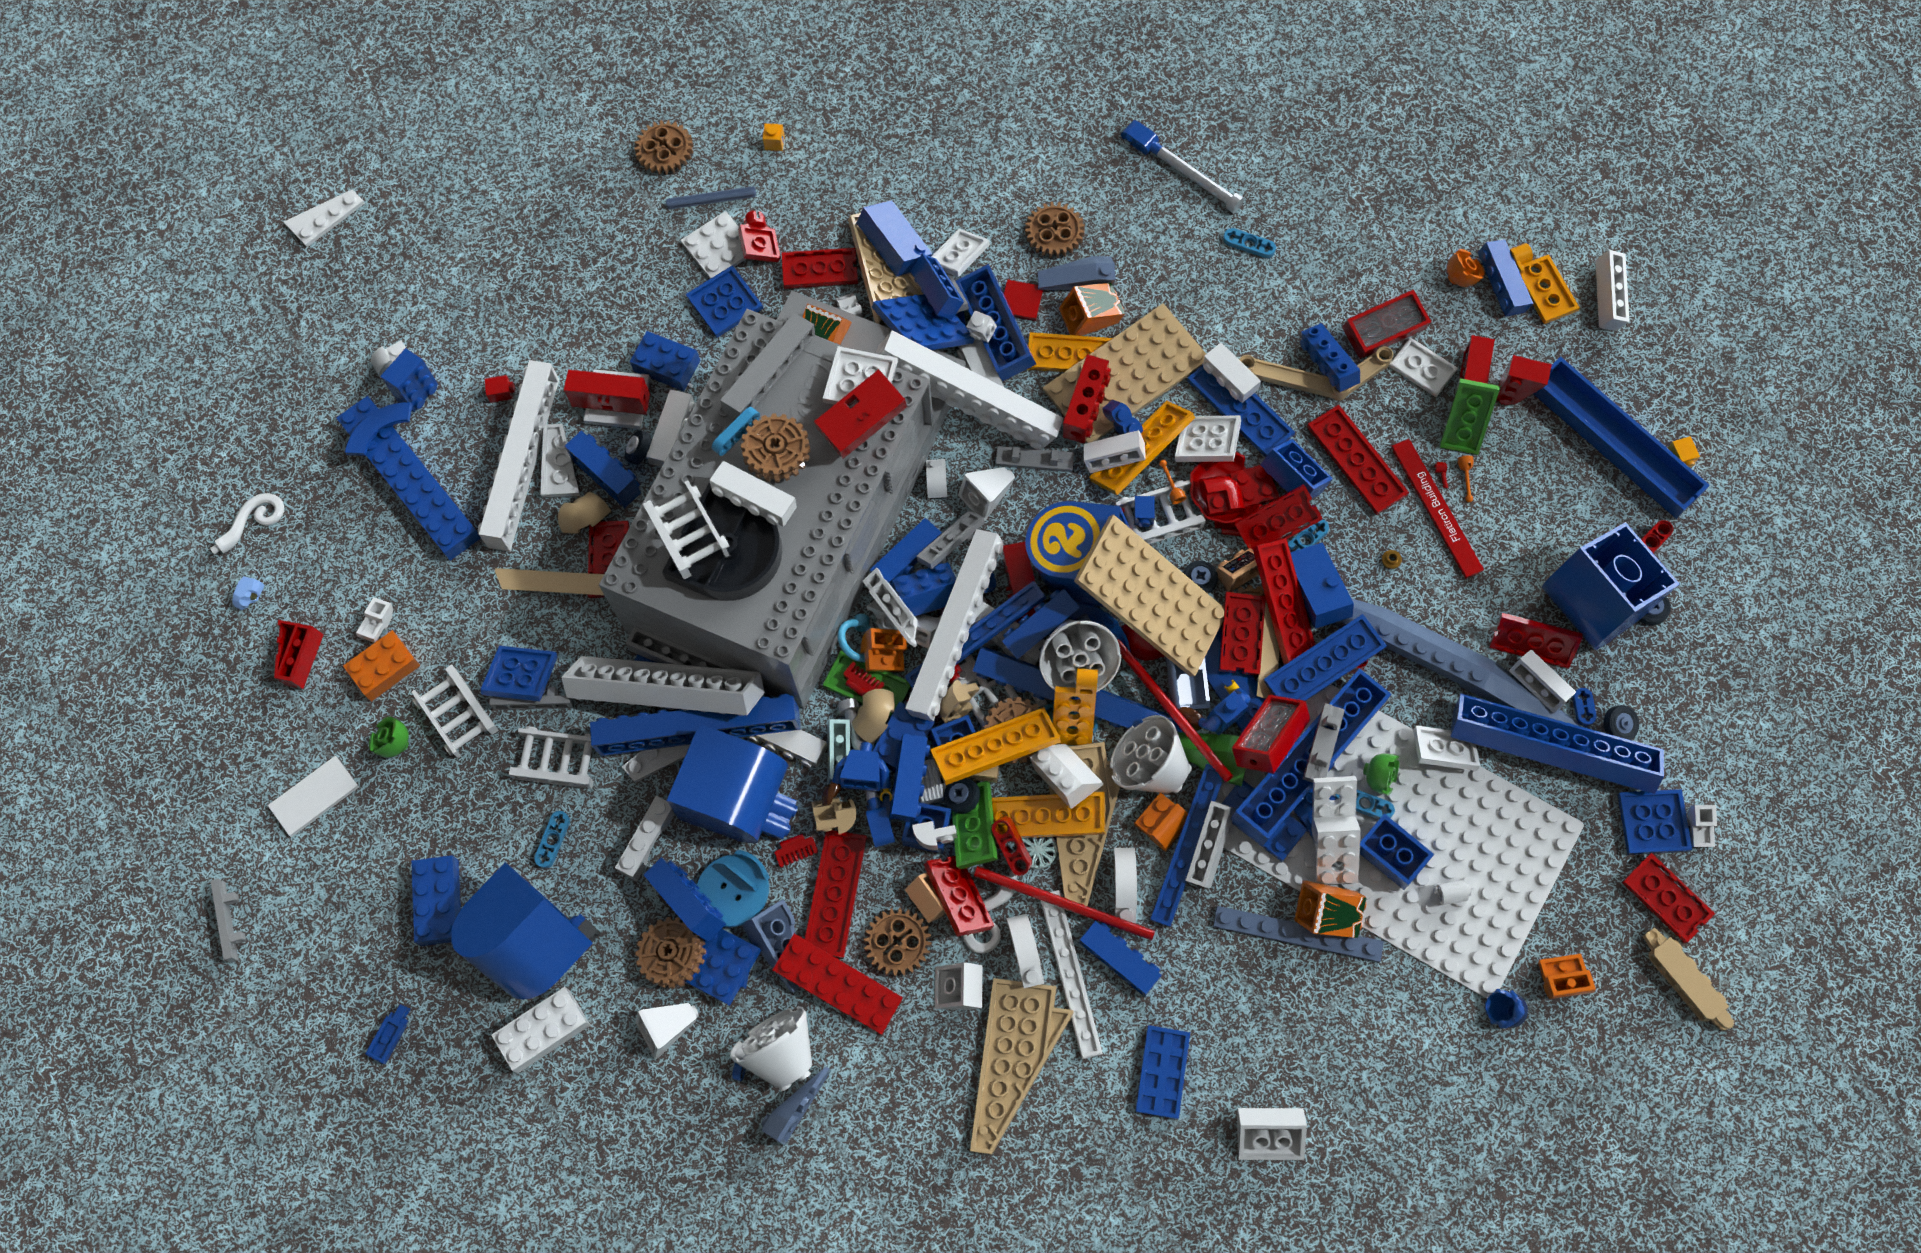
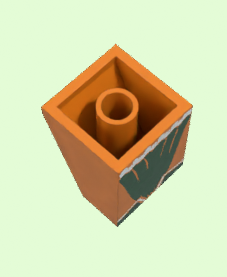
[1059,283,1125,336]
[802,303,852,345]
[1294,880,1367,938]

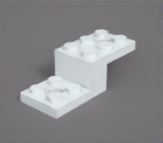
[1312,776,1361,885]

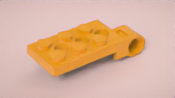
[1510,243,1580,324]
[1053,668,1098,745]

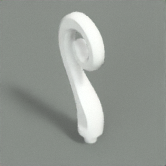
[210,493,284,554]
[963,871,1019,954]

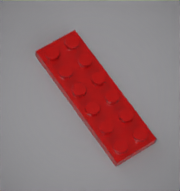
[1307,405,1409,515]
[1252,538,1315,664]
[805,830,867,959]
[772,933,903,1035]

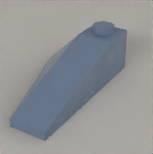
[1037,256,1116,290]
[742,899,800,993]
[761,1067,831,1146]

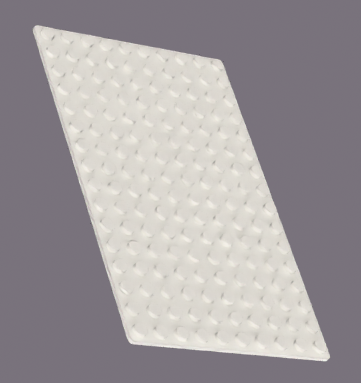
[1216,685,1584,999]

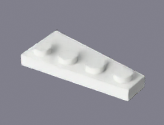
[284,189,365,247]
[540,424,580,498]
[622,745,690,783]

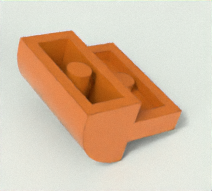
[860,628,907,672]
[1134,793,1188,852]
[1538,954,1596,999]

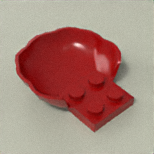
[1190,452,1279,523]

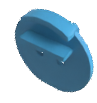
[697,850,770,928]

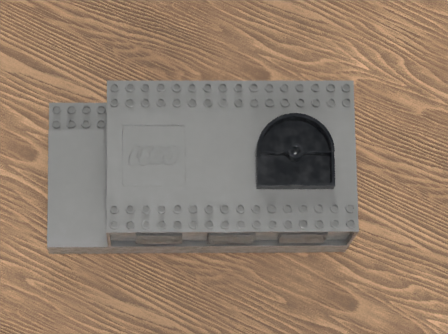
[599,291,966,709]

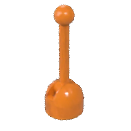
[1457,455,1474,502]
[1159,460,1187,505]

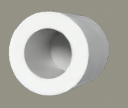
[1437,880,1471,905]

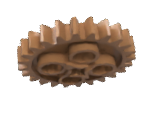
[634,120,694,175]
[1025,202,1085,258]
[864,908,932,977]

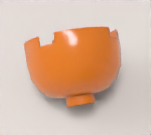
[1447,249,1485,287]

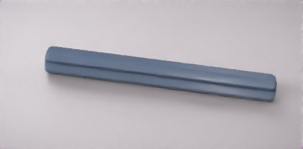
[666,186,756,209]

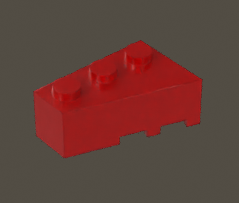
[1496,355,1552,405]
[274,620,324,689]

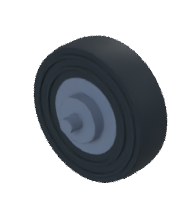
[1603,705,1639,740]

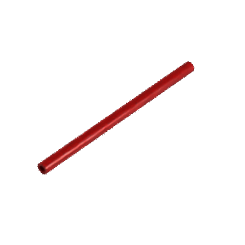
[1117,639,1233,782]
[974,866,1155,941]

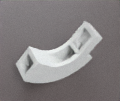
[1114,848,1137,923]
[1006,914,1044,988]

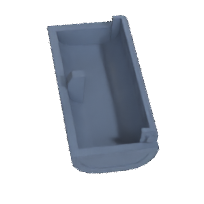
[1165,656,1211,710]

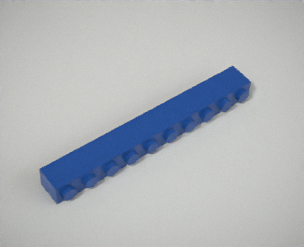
[973,646,1172,728]

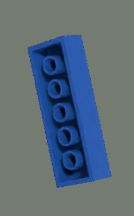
[956,264,1036,381]

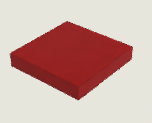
[1004,279,1043,321]

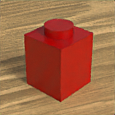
[484,375,515,403]

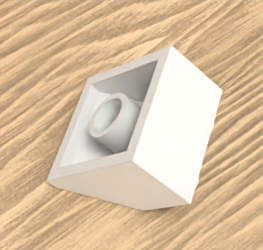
[934,962,982,1010]

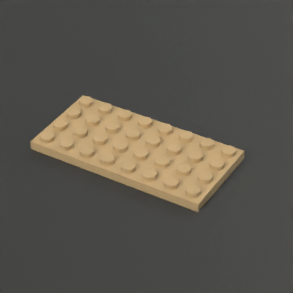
[1043,303,1206,443]
[1074,515,1228,677]

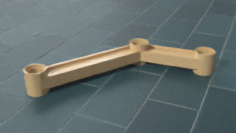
[1239,346,1393,401]

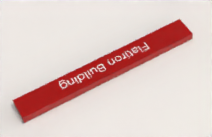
[1391,438,1484,579]

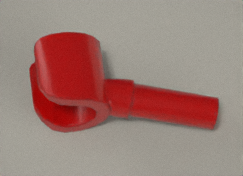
[1435,462,1448,489]

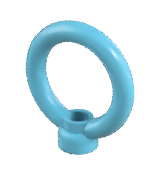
[837,614,872,663]

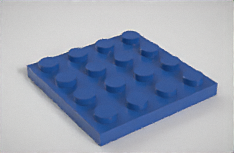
[872,294,975,350]

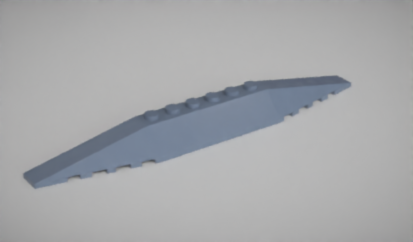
[1332,598,1580,726]

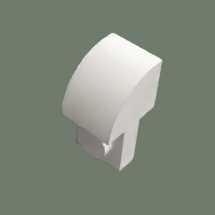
[836,293,862,317]
[371,340,407,378]
[926,459,947,498]
[356,597,393,643]
[1687,805,1717,847]
[912,821,957,850]

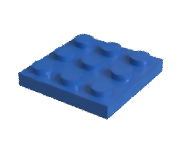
[686,265,764,338]
[480,646,558,702]
[1617,789,1692,855]
[685,929,762,1006]

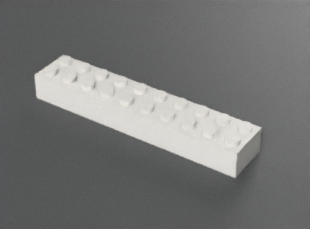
[875,330,1063,450]
[478,360,559,552]
[561,656,764,716]

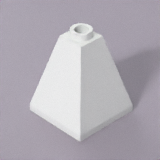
[958,467,1015,521]
[636,1003,699,1059]

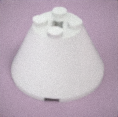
[1039,619,1121,697]
[1110,715,1192,793]
[730,1006,812,1091]

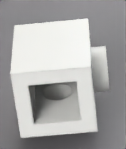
[966,311,997,342]

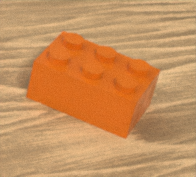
[343,630,420,702]

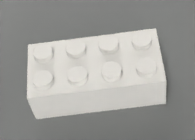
[491,987,590,1073]

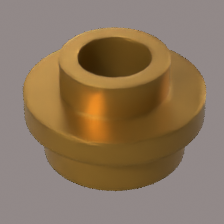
[1382,550,1402,569]

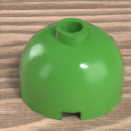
[369,716,409,758]
[1363,753,1399,795]

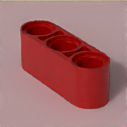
[1641,520,1673,554]
[992,816,1032,876]

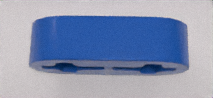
[1572,688,1596,727]

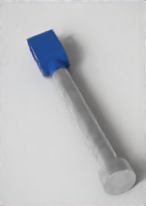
[1121,120,1244,214]
[838,698,895,848]

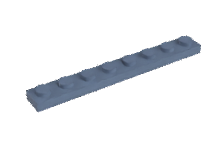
[1213,906,1384,963]

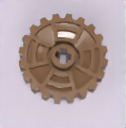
[741,413,810,483]
[981,697,1039,764]
[635,917,706,989]

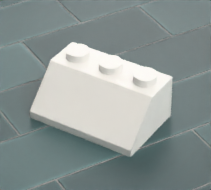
[1030,744,1103,809]
[1237,1108,1307,1160]

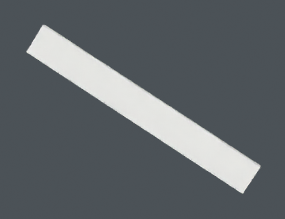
[1040,890,1103,1059]

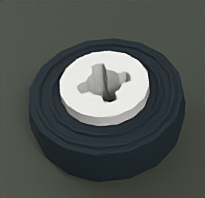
[625,430,651,465]

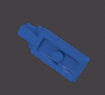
[365,1004,411,1065]

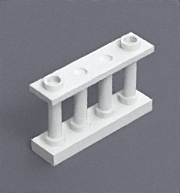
[643,480,730,579]
[1115,480,1205,544]
[412,665,499,758]
[509,726,594,789]

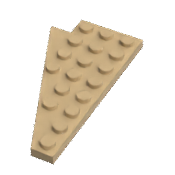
[848,213,923,325]
[1049,742,1120,911]
[970,978,1074,1155]

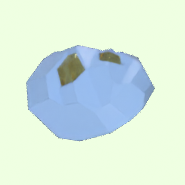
[232,576,264,610]

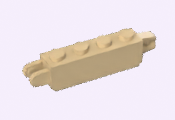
[1643,928,1734,1031]

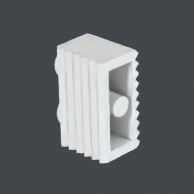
[919,759,946,804]

